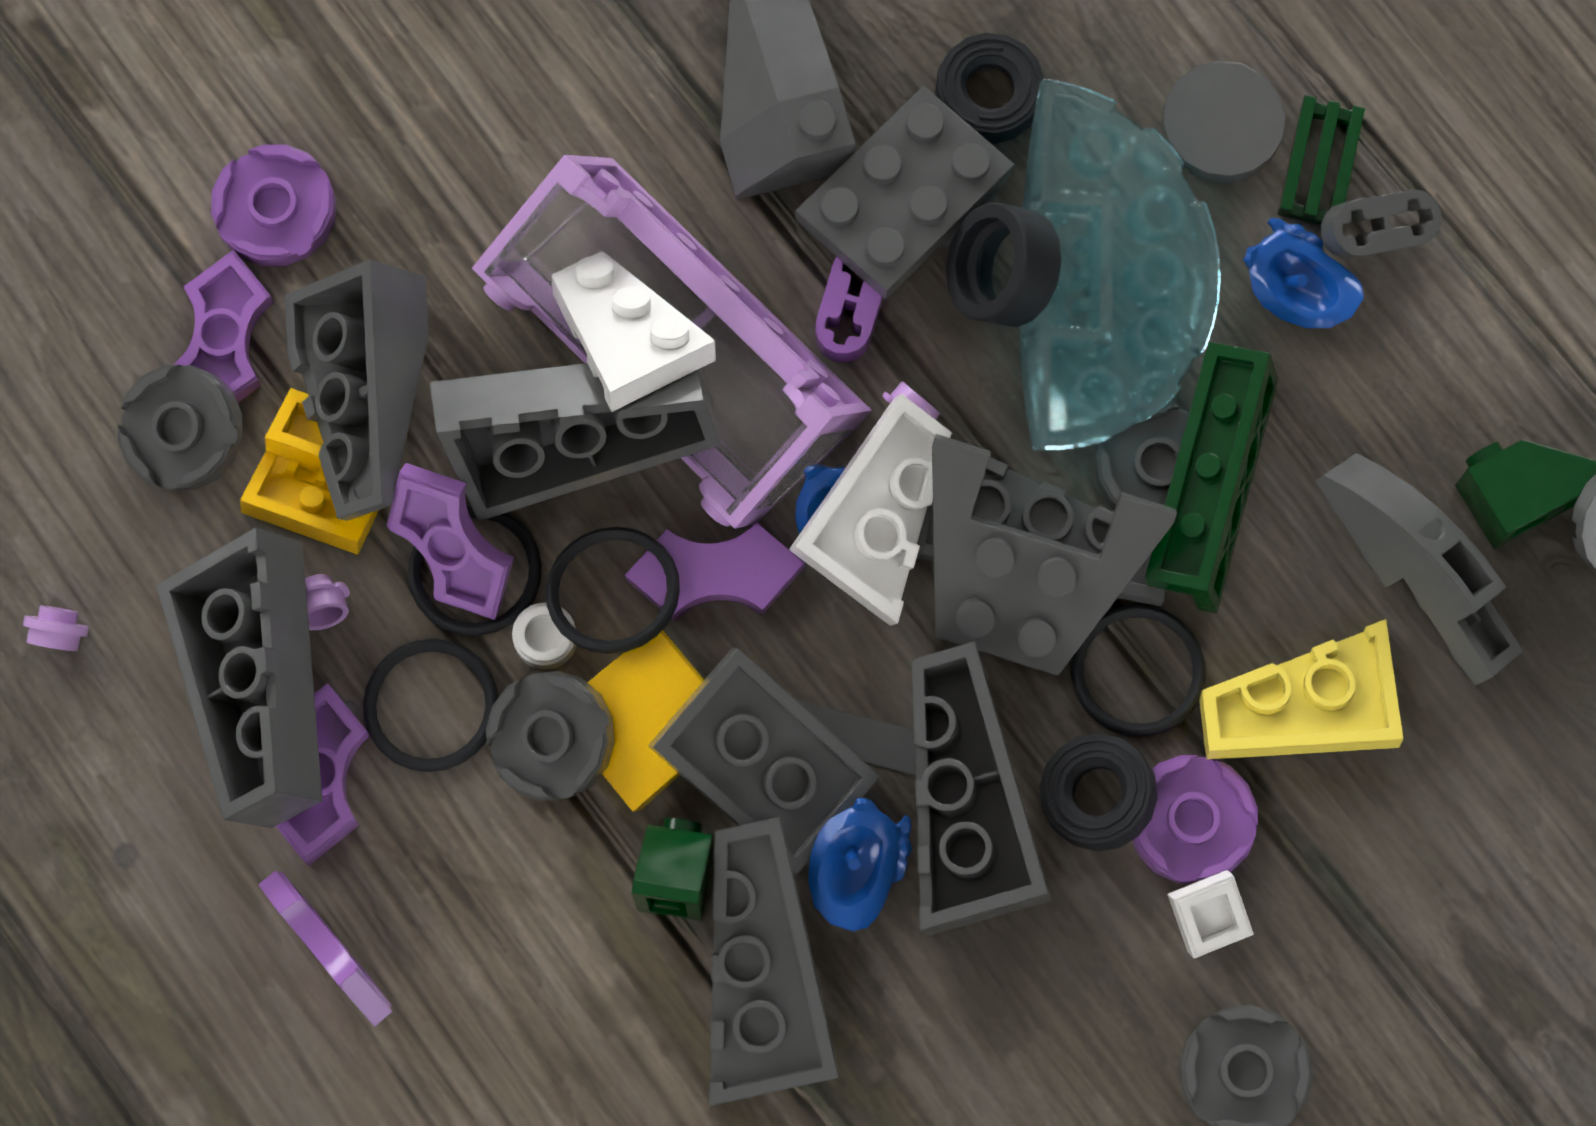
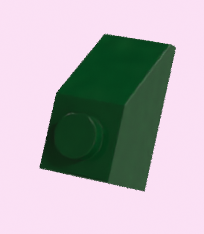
[1455,439,1596,549]
[631,818,714,921]

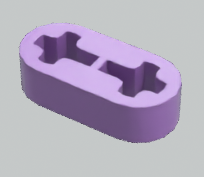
[815,257,883,363]

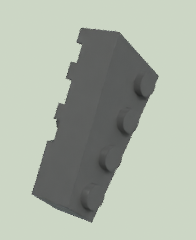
[429,363,721,521]
[156,528,322,828]
[912,641,1052,936]

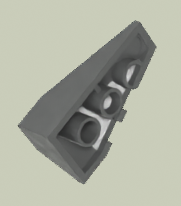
[720,0,855,200]
[285,260,429,521]

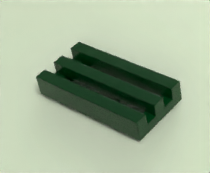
[1277,95,1365,225]

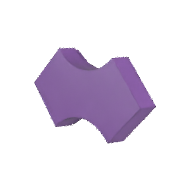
[174,250,274,403]
[387,463,514,620]
[625,522,805,621]
[276,683,370,866]
[258,870,392,1027]

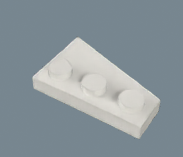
[551,251,716,412]
[789,394,952,626]

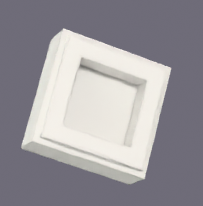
[1167,870,1254,959]

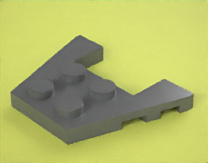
[932,434,1177,676]

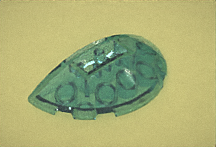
[1019,79,1221,452]

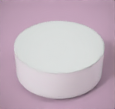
[512,603,577,670]

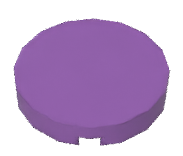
[211,145,336,266]
[1132,755,1258,884]

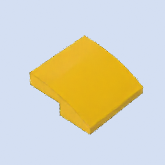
[240,388,407,555]
[587,630,704,812]

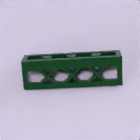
[1145,341,1279,613]

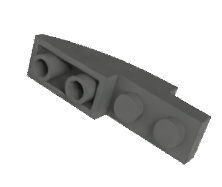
[1315,453,1523,686]

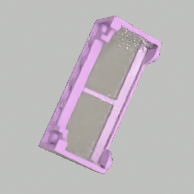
[472,155,872,529]

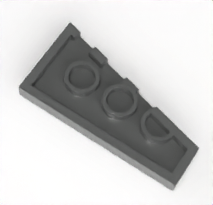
[916,457,1165,606]
[709,816,839,1106]

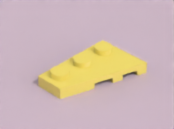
[1199,619,1403,760]

